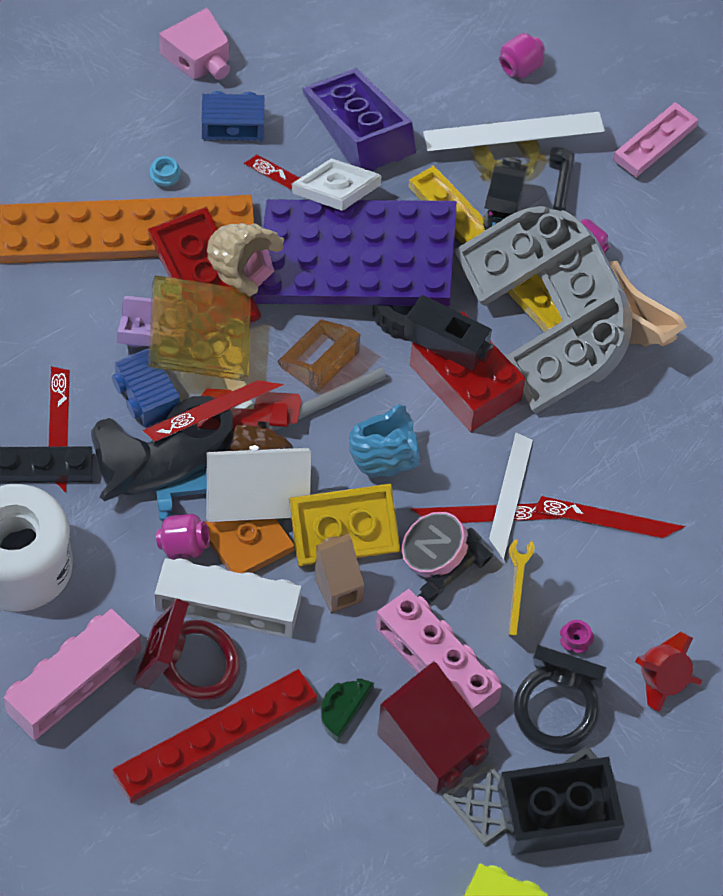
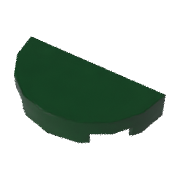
[321,678,374,743]

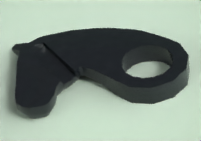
[91,396,234,501]

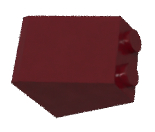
[377,661,491,794]

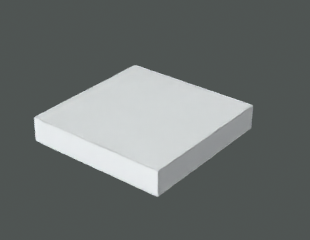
[292,158,381,211]

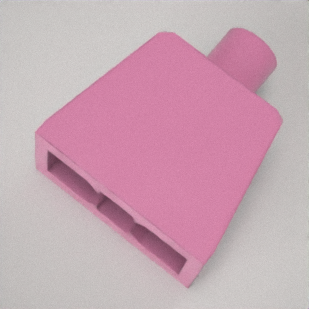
[159,8,230,80]

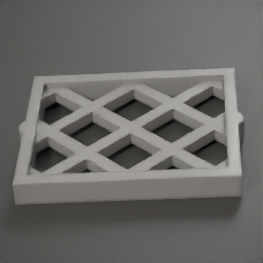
[442,762,506,846]

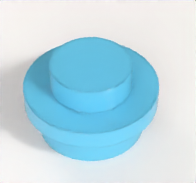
[149,156,181,186]

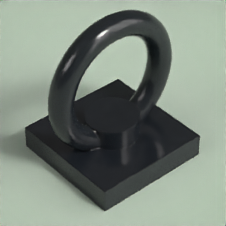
[514,645,606,750]

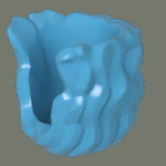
[349,404,420,478]

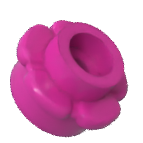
[560,620,594,653]

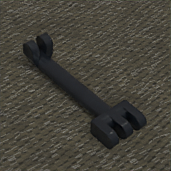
[548,147,575,211]

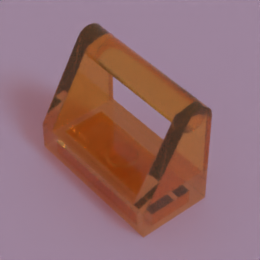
[277,319,361,394]

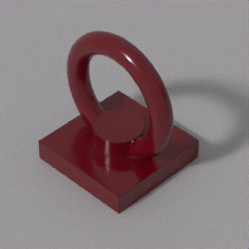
[134,598,240,701]

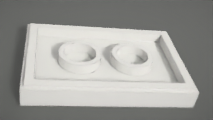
[206,448,311,522]

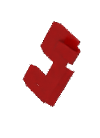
[197,388,302,431]

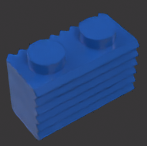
[201,91,265,141]
[112,347,180,427]

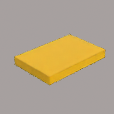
[288,484,401,566]

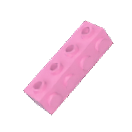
[375,589,502,718]
[3,608,141,741]

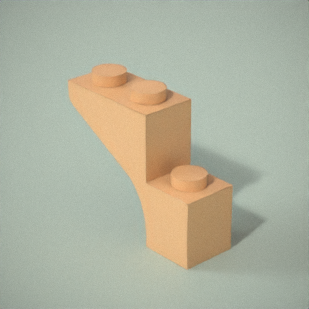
[608,261,687,347]

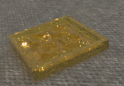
[148,275,251,382]

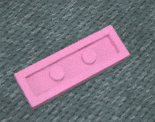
[613,102,699,178]

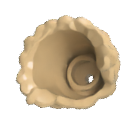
[207,223,284,297]

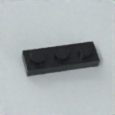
[0,446,93,483]

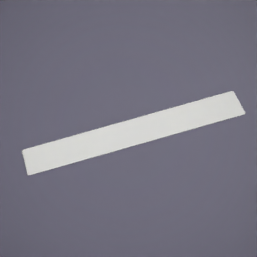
[424,112,605,151]

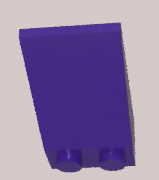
[302,68,416,172]

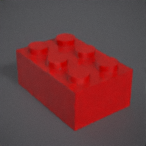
[409,311,526,432]

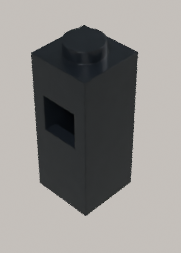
[404,295,493,371]

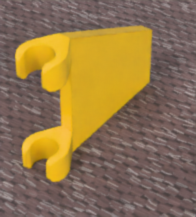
[508,539,535,636]

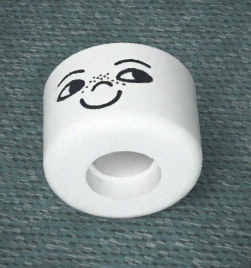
[0,484,73,612]

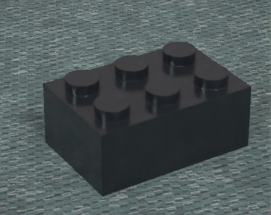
[497,756,625,856]

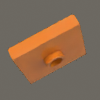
[206,519,295,574]

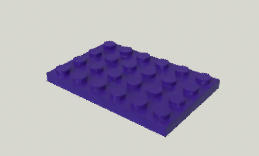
[254,199,457,306]

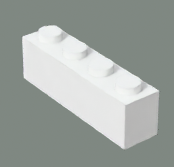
[155,558,301,639]

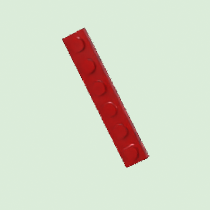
[112,669,317,803]

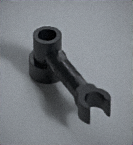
[418,527,494,604]

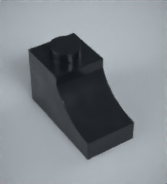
[484,157,528,214]

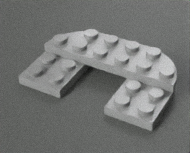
[454,206,632,413]

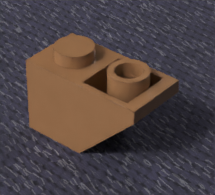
[315,534,364,613]

